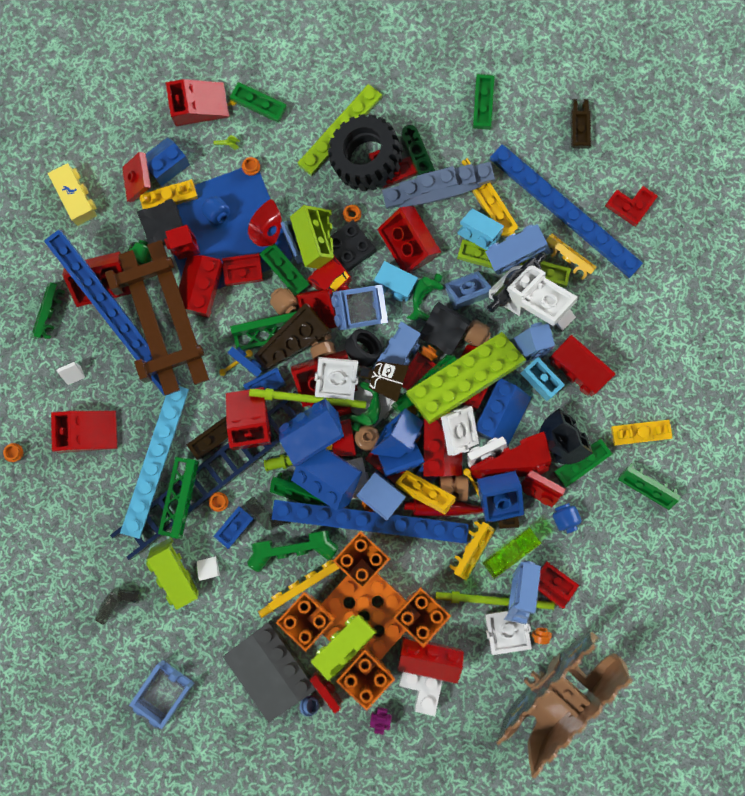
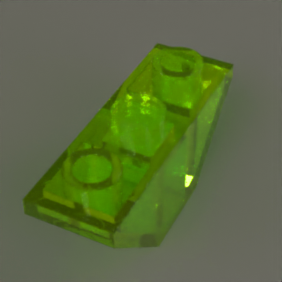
[482,527,542,579]

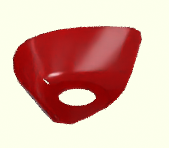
[248,199,282,246]

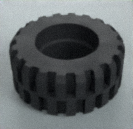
[328,114,403,191]

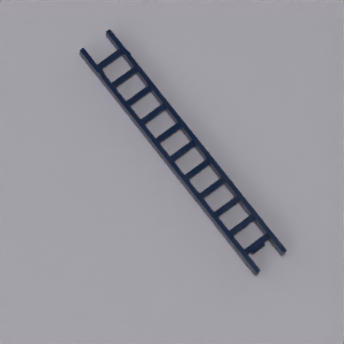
[110,391,298,560]

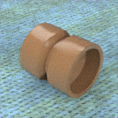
[310,327,336,360]
[439,475,468,501]

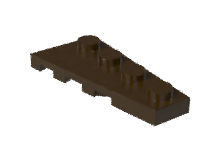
[254,303,332,370]

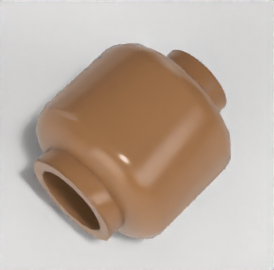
[270,288,298,315]
[463,320,491,347]
[355,426,380,451]

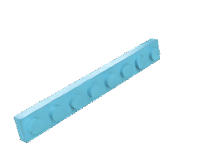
[120,386,189,539]

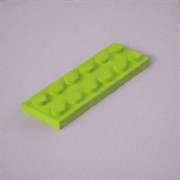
[406,332,526,424]

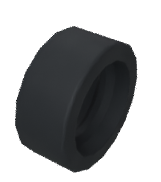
[345,329,383,367]

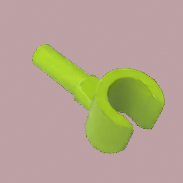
[213,135,240,150]

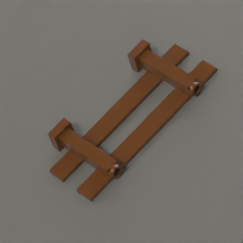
[105,240,210,396]

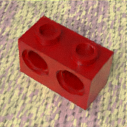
[164,225,200,260]

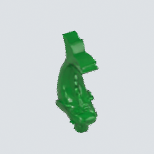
[406,273,444,321]
[350,382,381,432]

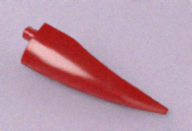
[404,498,483,516]

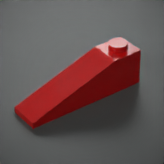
[469,432,552,479]

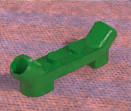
[247,530,338,572]

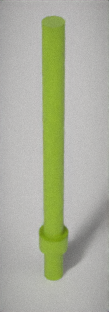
[249,388,366,409]
[435,591,554,610]

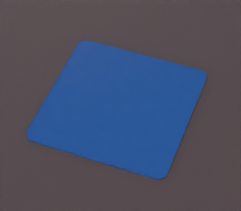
[173,168,292,290]

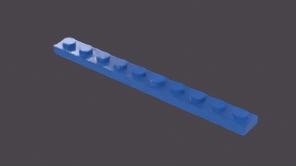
[489,144,643,278]
[44,229,180,396]
[271,500,469,544]

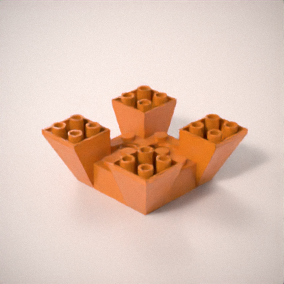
[276,531,451,711]

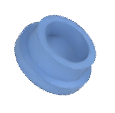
[300,695,319,717]

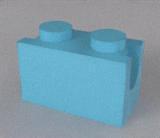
[457,208,504,250]
[374,261,418,302]
[520,357,565,401]

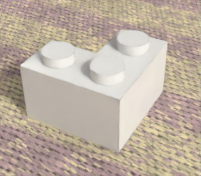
[399,671,442,716]

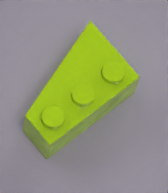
[290,205,334,269]
[146,537,199,610]
[310,615,377,680]

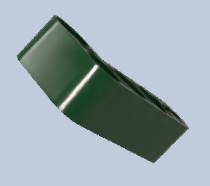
[401,125,448,177]

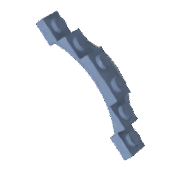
[382,161,495,209]

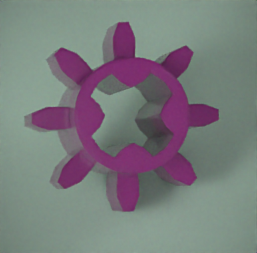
[369,707,392,735]

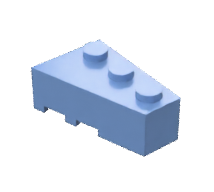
[485,224,551,275]
[372,321,421,369]
[510,322,555,362]

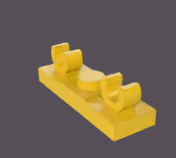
[139,179,198,209]
[546,234,597,280]
[611,420,673,446]
[395,470,456,515]
[449,521,495,581]

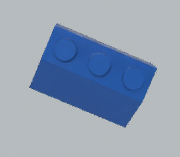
[476,378,532,446]
[278,398,344,467]
[291,448,362,511]

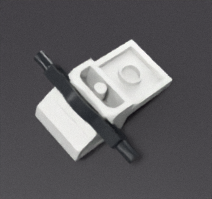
[487,253,578,326]

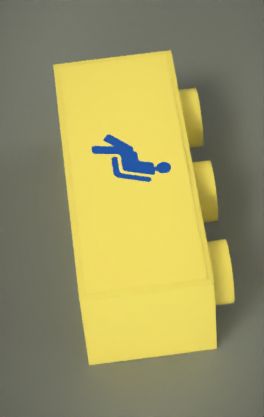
[48,163,97,226]

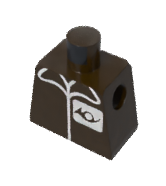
[360,361,408,402]

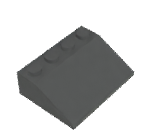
[222,620,316,723]

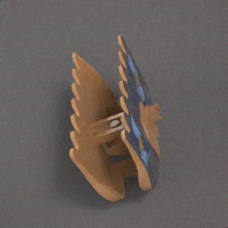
[496,632,633,779]

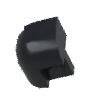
[539,408,593,465]

